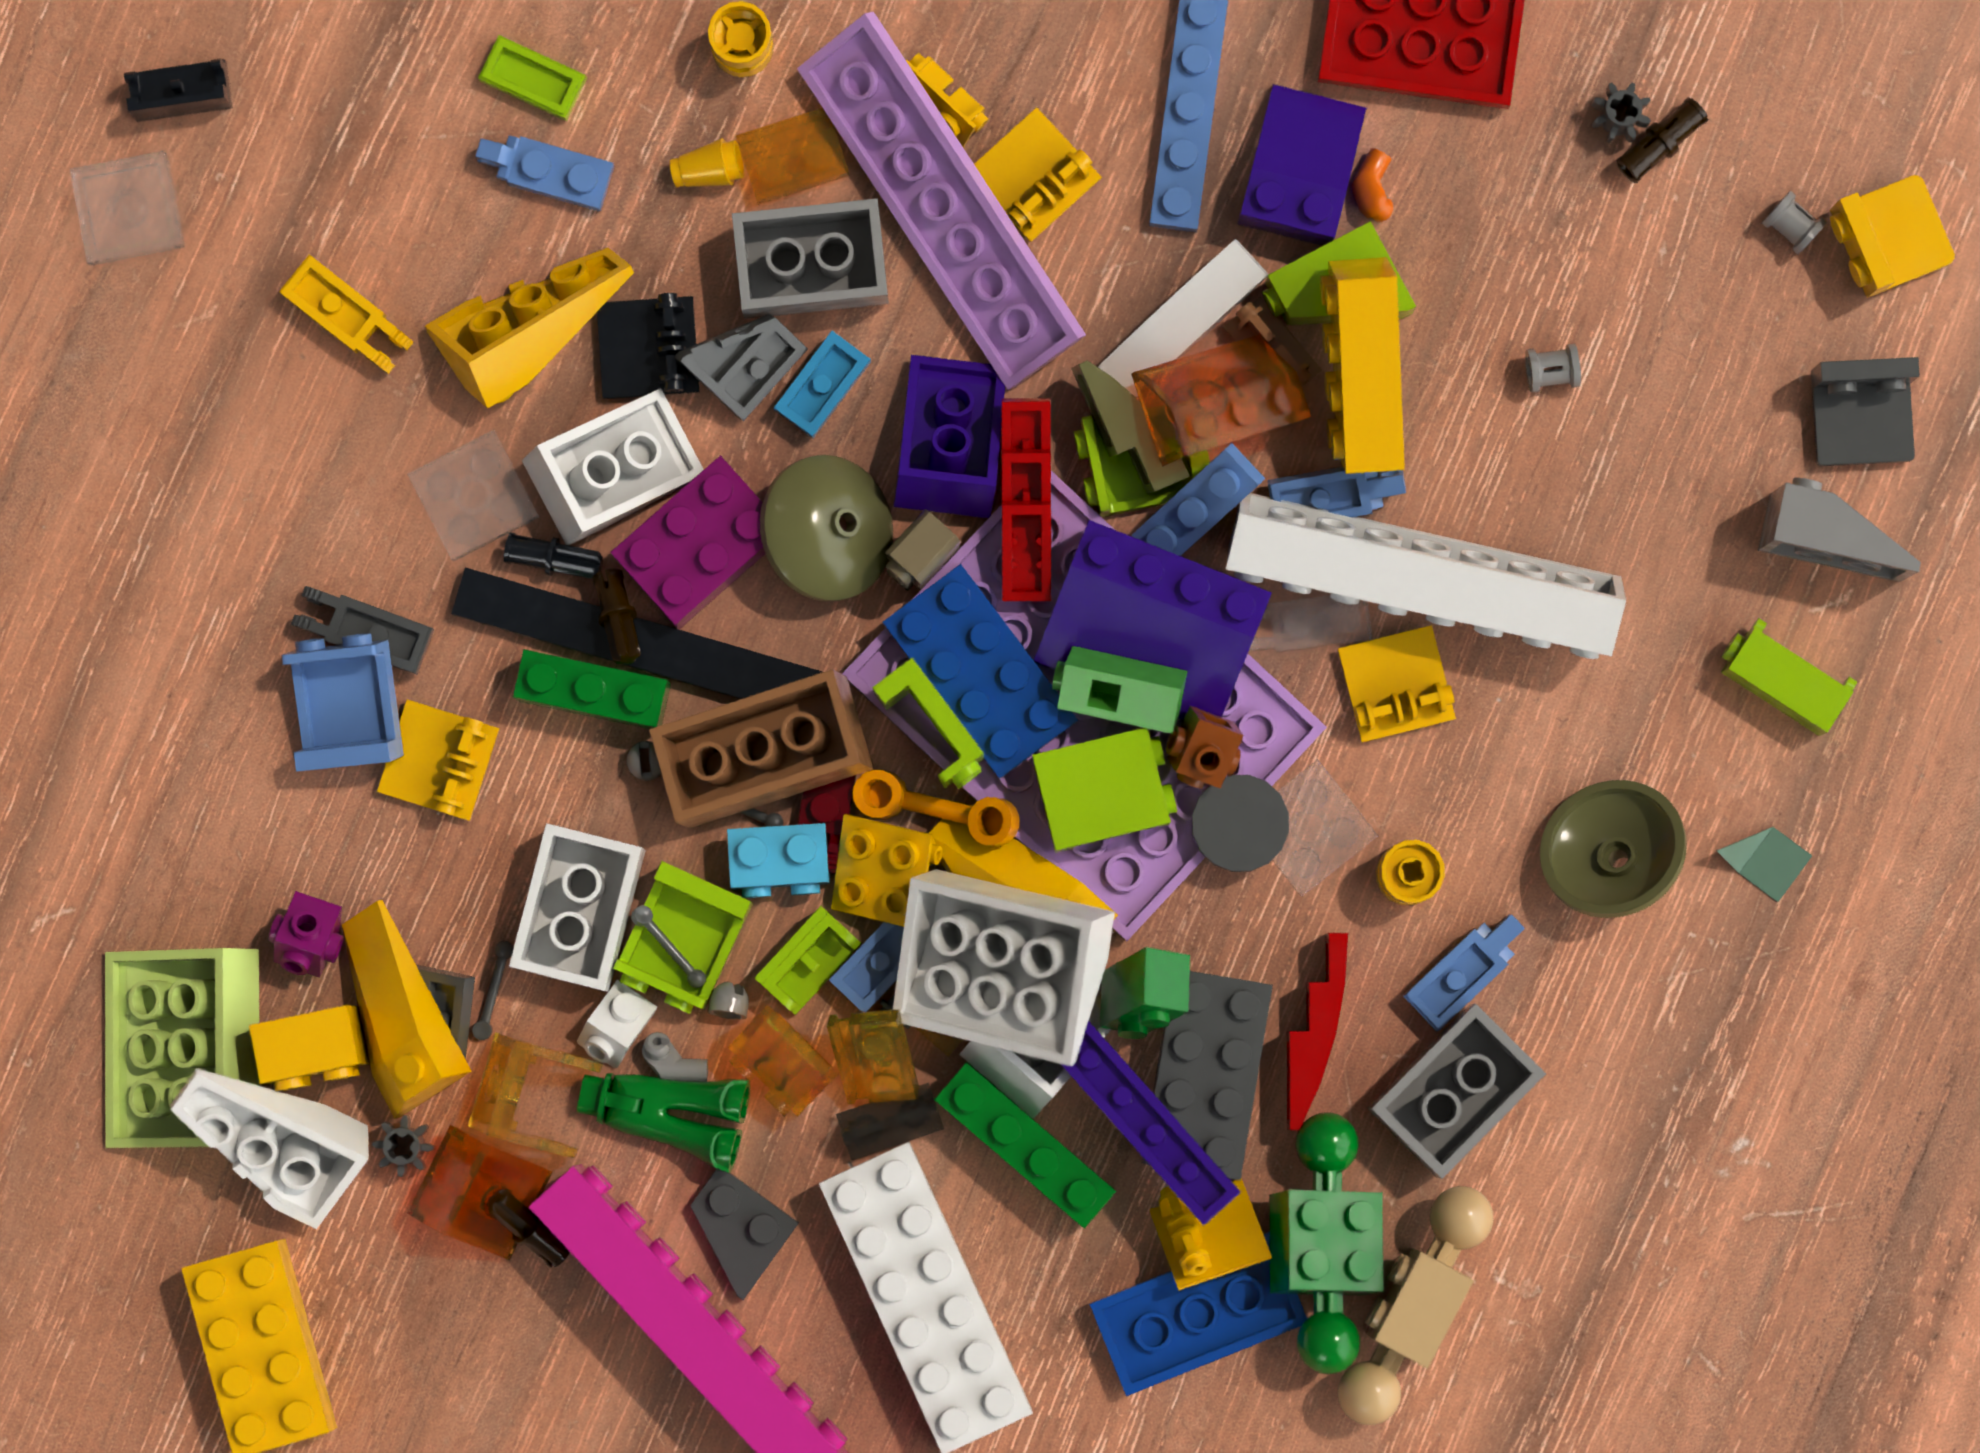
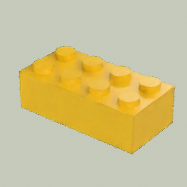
[1320,257,1405,474]
[181,1238,337,1453]

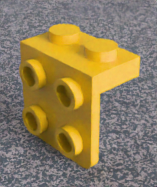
[1830,175,1955,298]

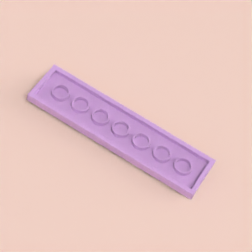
[797,11,1086,390]

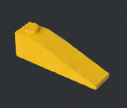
[929,802,1118,919]
[342,900,472,1119]

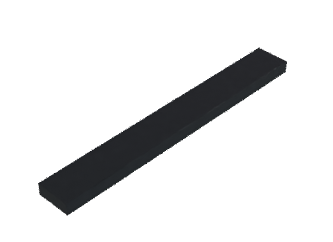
[451,567,823,699]

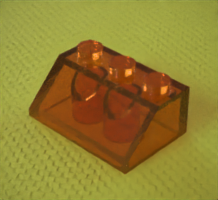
[1131,335,1312,467]

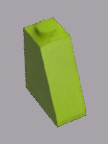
[1262,221,1416,325]

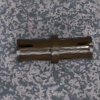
[1616,97,1708,183]

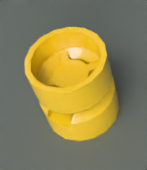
[708,1,774,77]
[1376,840,1445,905]

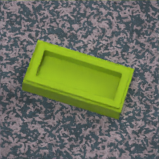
[478,35,587,121]

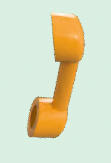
[853,770,1020,846]

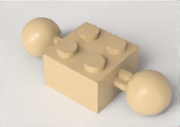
[1338,1186,1493,1425]

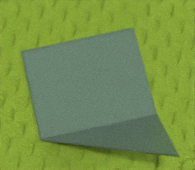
[1717,827,1812,902]

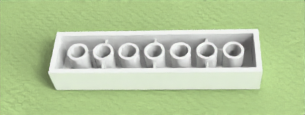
[1226,493,1626,659]

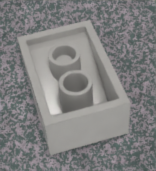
[1758,478,1921,582]

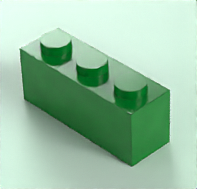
[513,649,671,729]

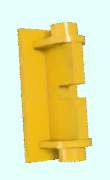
[906,53,989,148]

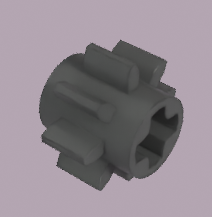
[1591,83,1651,143]
[372,1115,436,1177]

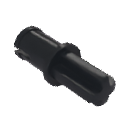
[504,532,603,579]

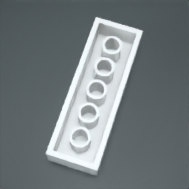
[819,1141,1033,1453]

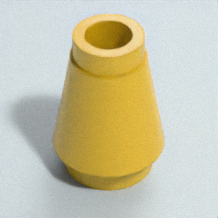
[670,138,744,187]

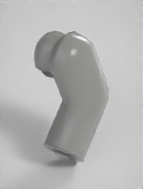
[642,1032,708,1082]

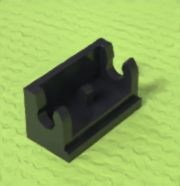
[124,58,233,122]

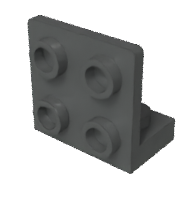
[1811,357,1920,466]

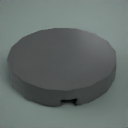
[1192,775,1289,872]

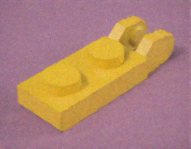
[279,254,414,374]

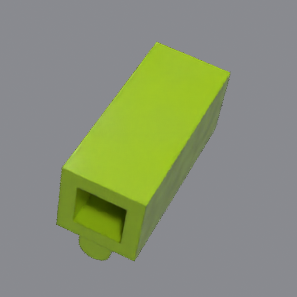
[1721,618,1857,736]

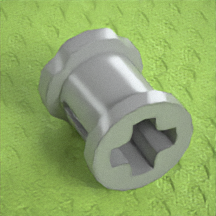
[1762,191,1827,255]
[1525,343,1581,393]

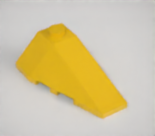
[425,247,634,409]

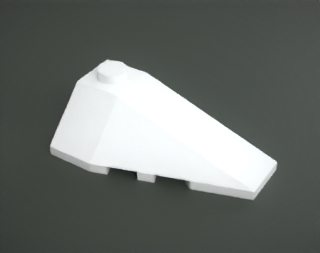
[170,1069,369,1229]

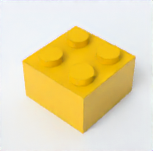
[249,1005,370,1091]

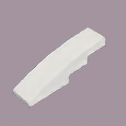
[1098,239,1268,398]

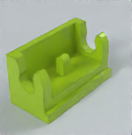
[755,906,862,1015]

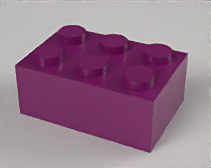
[610,455,766,630]

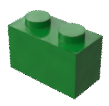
[1100,947,1190,1039]

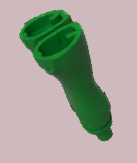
[577,1073,750,1173]

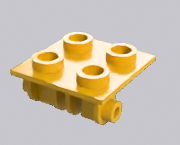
[974,107,1102,242]
[1338,625,1456,743]
[377,699,500,821]
[831,814,943,927]
[1149,1178,1272,1290]

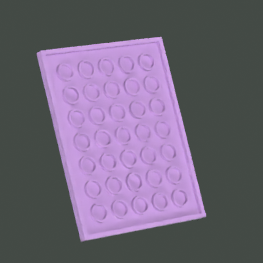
[842,471,1327,942]

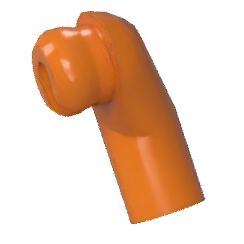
[1352,148,1394,222]

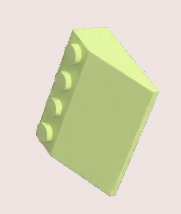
[105,948,260,1148]

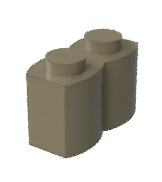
[885,509,961,591]

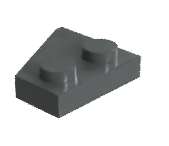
[674,314,808,421]

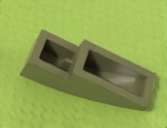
[1071,360,1190,494]

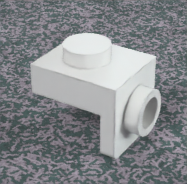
[577,980,657,1068]

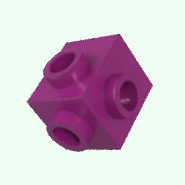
[268,891,344,978]

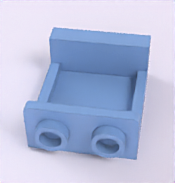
[281,633,404,772]

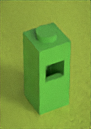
[1052,646,1188,734]

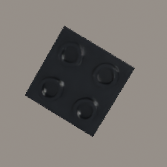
[597,293,700,399]

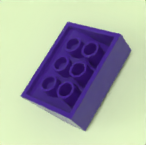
[1033,520,1272,721]

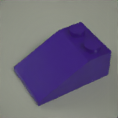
[1237,84,1366,246]
[894,355,1005,518]

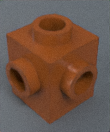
[1166,706,1244,789]

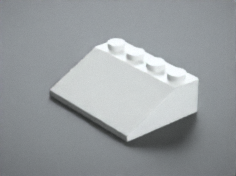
[891,869,1115,1066]

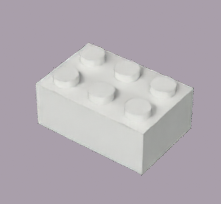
[509,823,646,992]

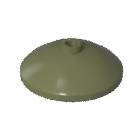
[760,455,893,601]
[1540,780,1687,918]

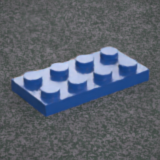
[882,564,1078,780]
[1089,1231,1307,1396]

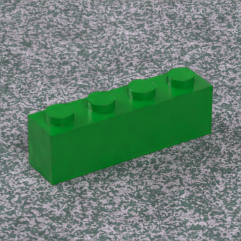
[934,1062,1116,1229]

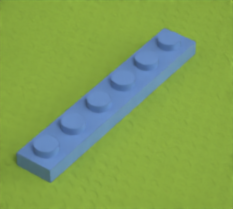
[1149,0,1228,233]

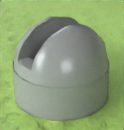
[627,741,662,781]
[708,981,749,1020]

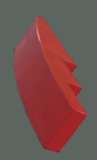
[1001,398,1051,601]
[1286,933,1348,1130]

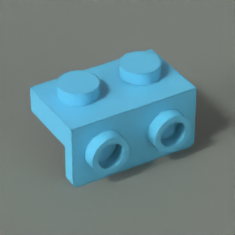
[727,823,830,898]

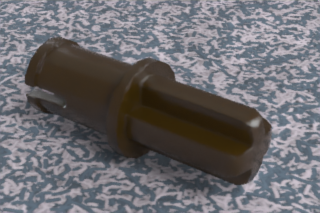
[592,568,641,664]
[486,1189,570,1268]

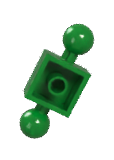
[1269,1112,1383,1374]

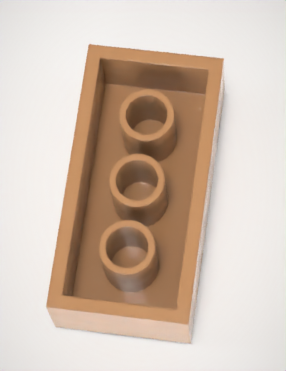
[649,669,873,828]

